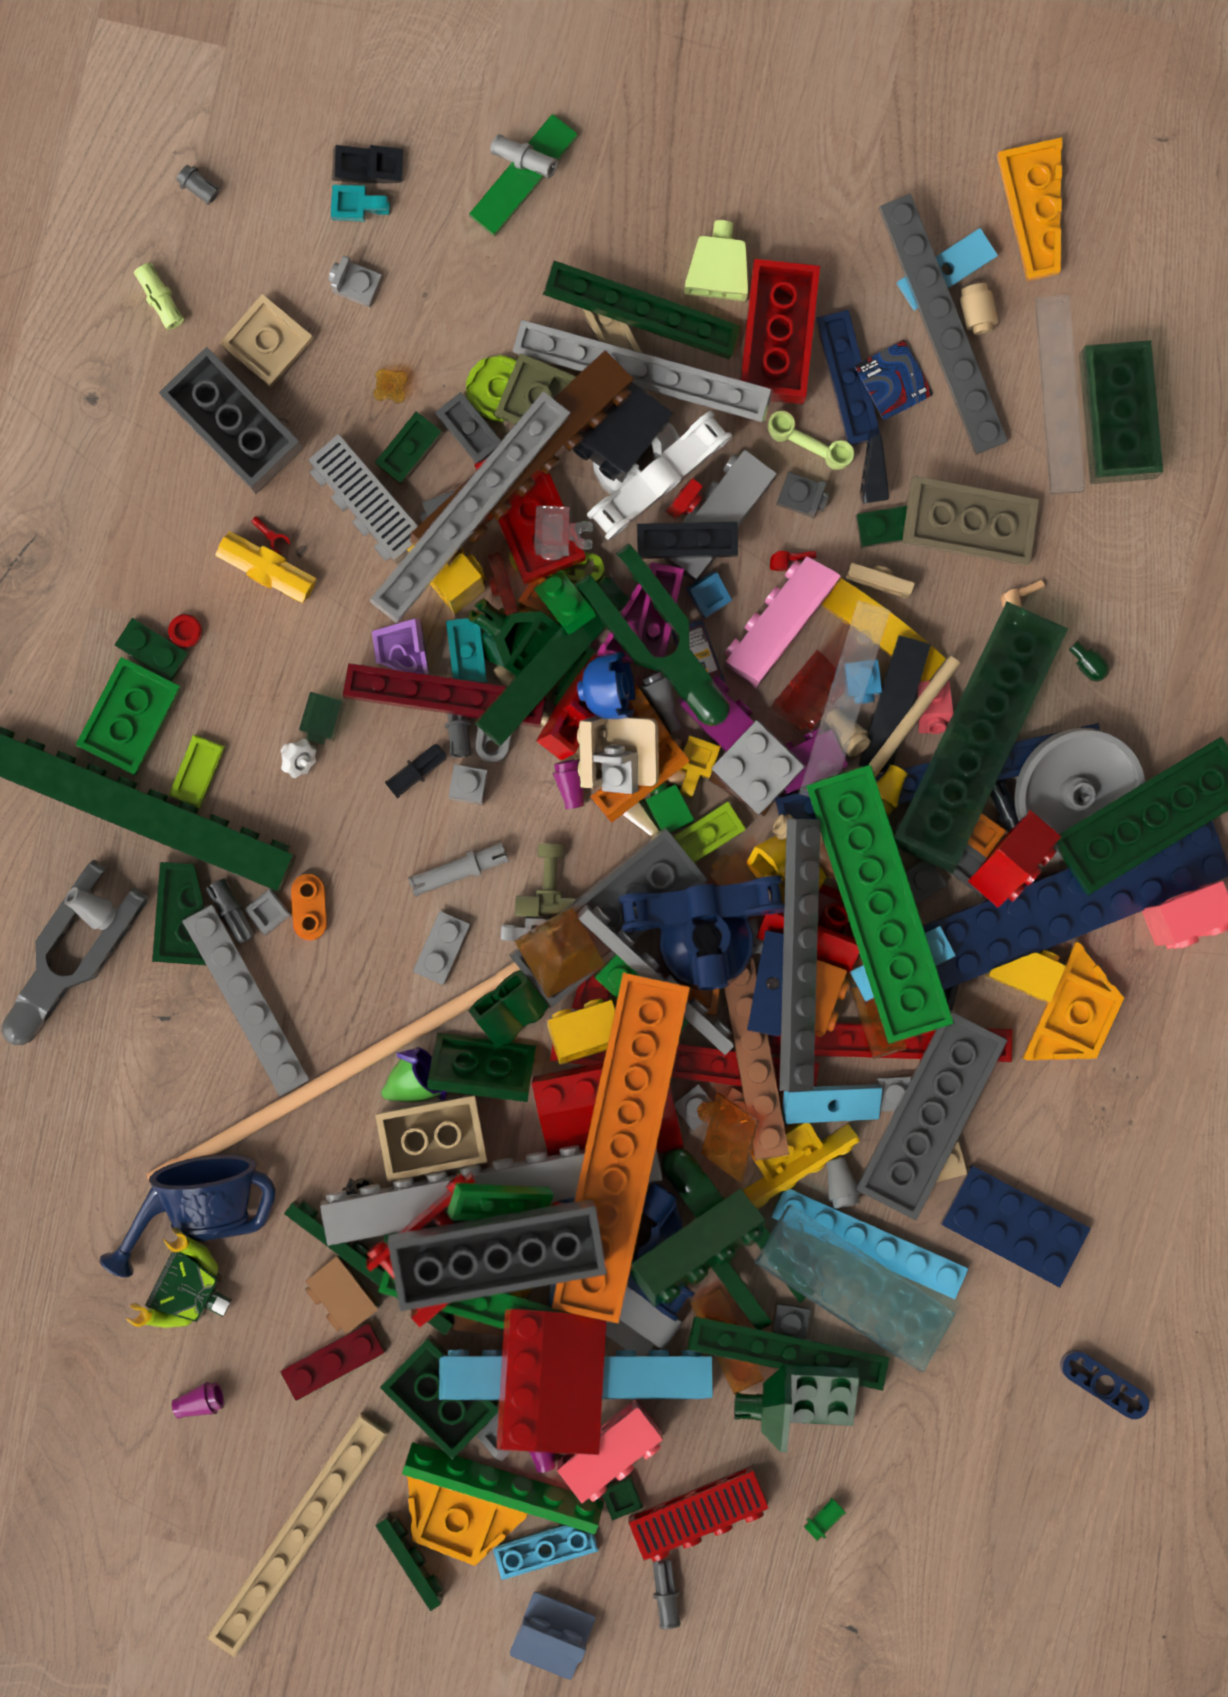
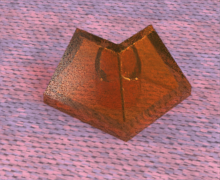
[514,907,606,998]

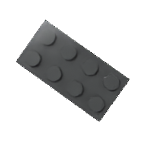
[159,347,303,494]

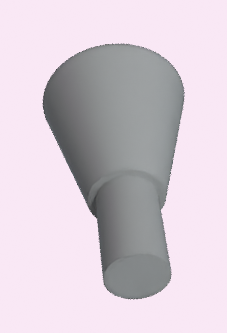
[639,672,682,733]

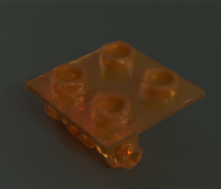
[697,1093,759,1183]

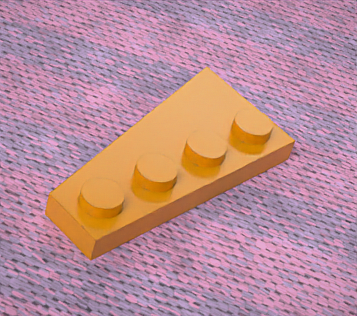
[997,137,1062,282]

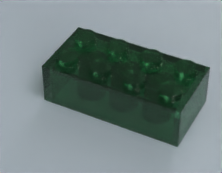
[1079,340,1163,484]

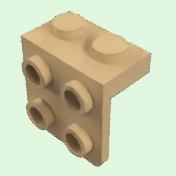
[577,716,659,788]

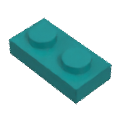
[446,618,487,684]

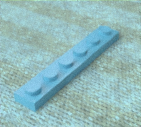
[771,1189,968,1299]

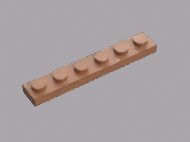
[724,958,789,1161]

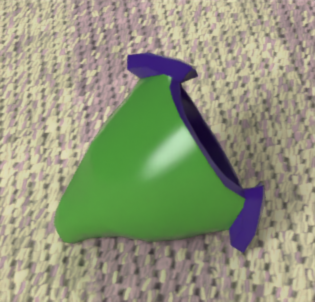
[381,1047,447,1103]

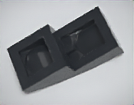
[332,145,403,184]

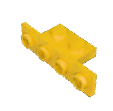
[742,1123,860,1209]

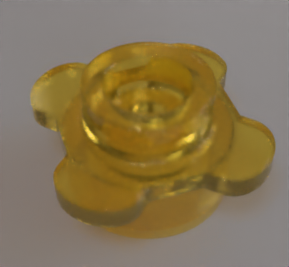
[373,369,408,403]

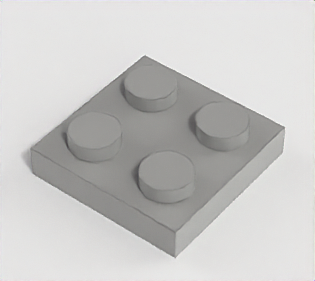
[711,720,807,815]

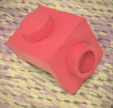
[916,680,953,734]

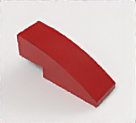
[536,655,598,761]

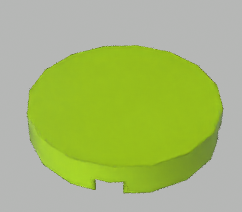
[466,356,517,422]

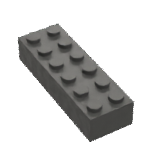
[388,1199,607,1311]

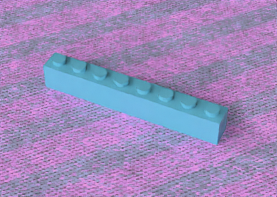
[439,1350,713,1400]

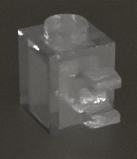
[534,506,593,560]

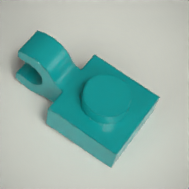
[330,185,390,222]

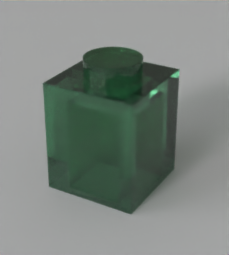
[299,692,345,745]

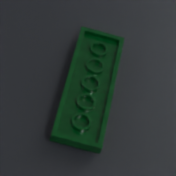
[1054,736,1228,896]

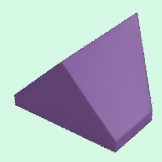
[372,619,430,675]

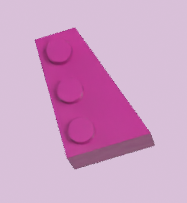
[597,562,684,667]

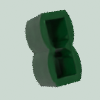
[468,970,549,1047]

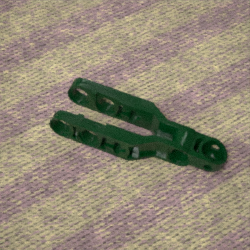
[575,543,730,726]
[662,1148,813,1331]

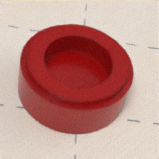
[168,614,203,649]

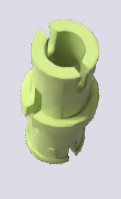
[134,263,185,330]

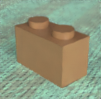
[305,1255,380,1334]

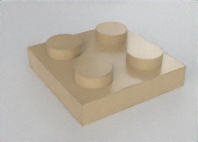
[219,294,314,388]

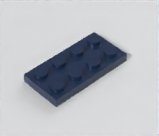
[940,1165,1091,1288]

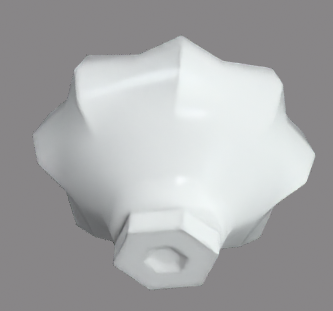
[281,739,317,778]

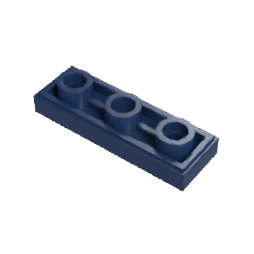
[747,931,784,1037]

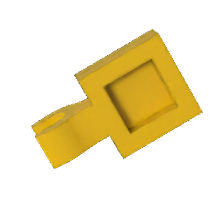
[680,736,720,799]

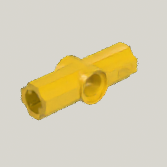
[216,531,317,604]

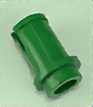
[803,1497,846,1541]

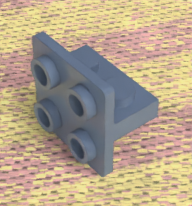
[510,1592,595,1680]

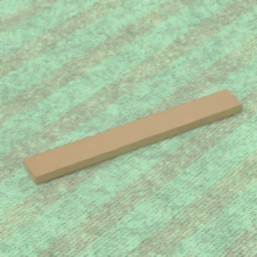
[207,1413,388,1657]

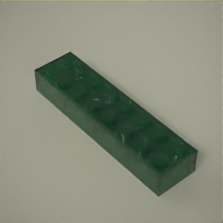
[894,602,1068,874]

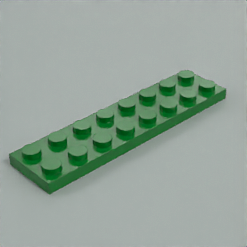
[806,765,954,1044]

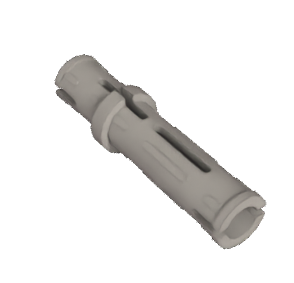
[408,842,509,897]

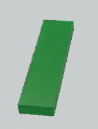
[469,114,578,237]

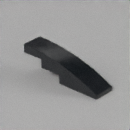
[858,635,931,773]

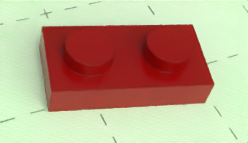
[665,478,703,519]

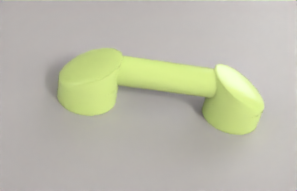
[768,411,854,470]

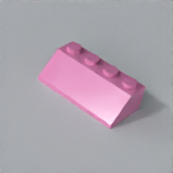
[724,557,841,689]

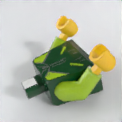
[126,1227,232,1328]

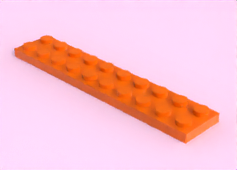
[551,973,690,1323]

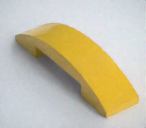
[821,578,946,682]

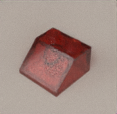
[771,650,845,732]

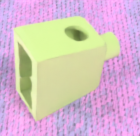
[684,220,748,302]

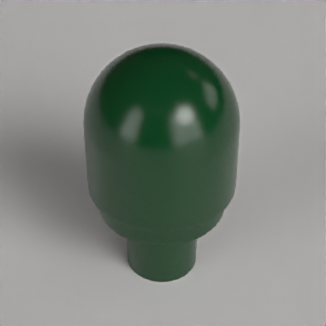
[1069,641,1110,682]

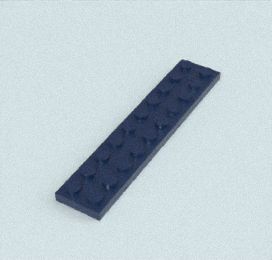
[923,821,1228,990]

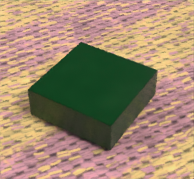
[602,1475,643,1521]

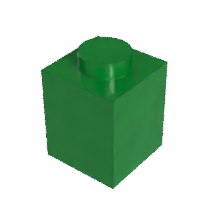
[646,783,694,833]

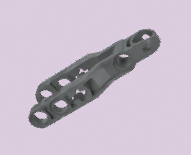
[1,860,149,1045]

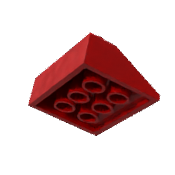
[531,1063,684,1156]
[496,1309,607,1455]

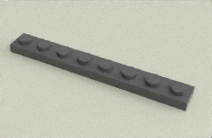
[878,194,1008,455]
[780,819,821,1092]

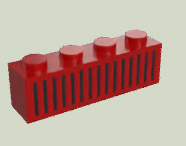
[628,1465,769,1562]

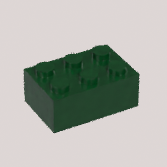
[380,1334,499,1459]

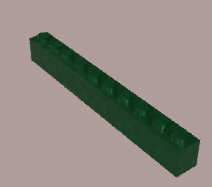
[0,727,296,893]

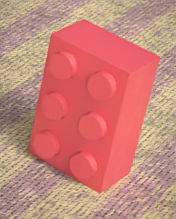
[1142,881,1228,949]
[557,1399,663,1503]

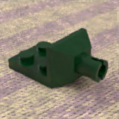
[468,599,595,705]
[734,1365,859,1452]

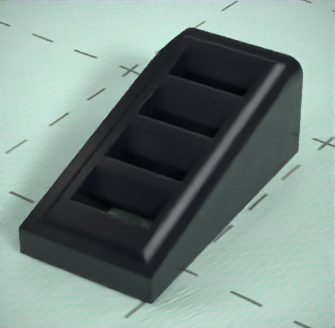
[860,429,890,503]

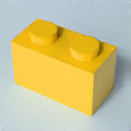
[547,999,615,1065]

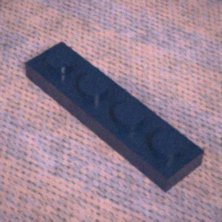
[816,310,880,446]

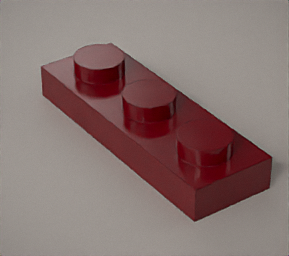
[280,1322,385,1401]

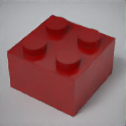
[968,810,1061,908]

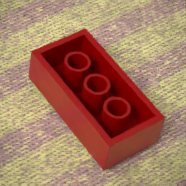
[740,259,820,405]

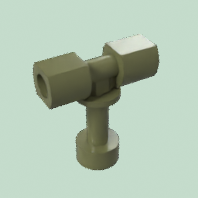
[515,844,576,917]

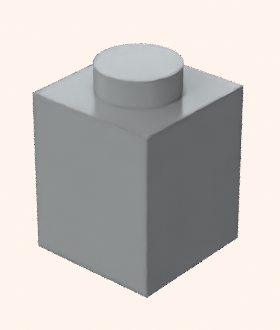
[448,764,489,805]

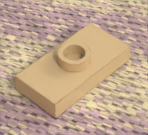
[845,562,915,599]

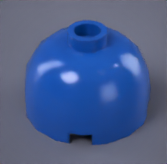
[577,652,635,720]

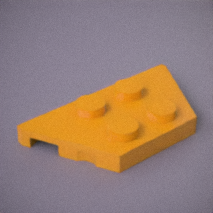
[1021,942,1124,1061]
[406,1476,528,1566]

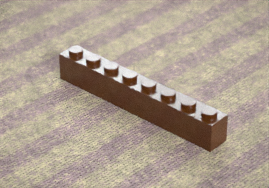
[410,350,634,566]

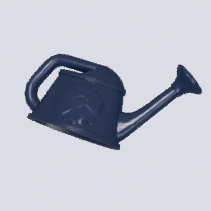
[99,1155,276,1278]

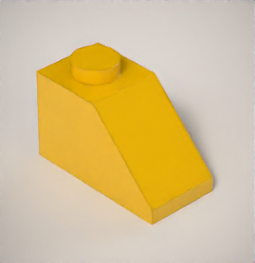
[985,950,1066,1003]

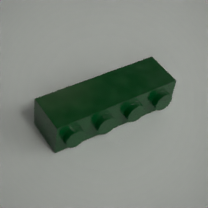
[631,1188,765,1307]

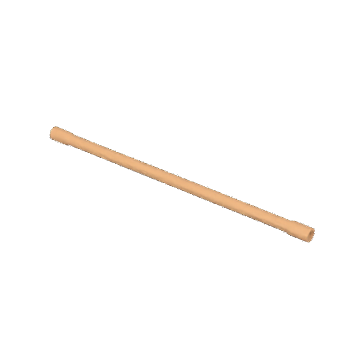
[146,962,527,1180]

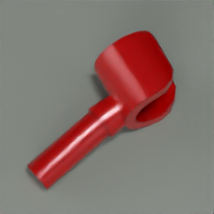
[251,516,290,554]
[770,550,816,572]

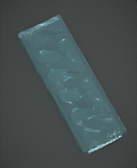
[755,1204,955,1372]

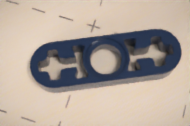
[1060,1350,1149,1419]

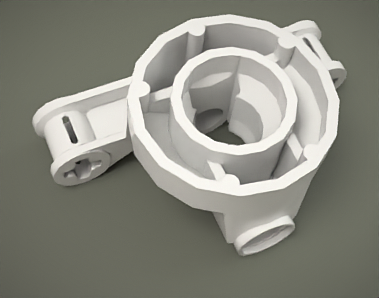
[587,410,733,541]

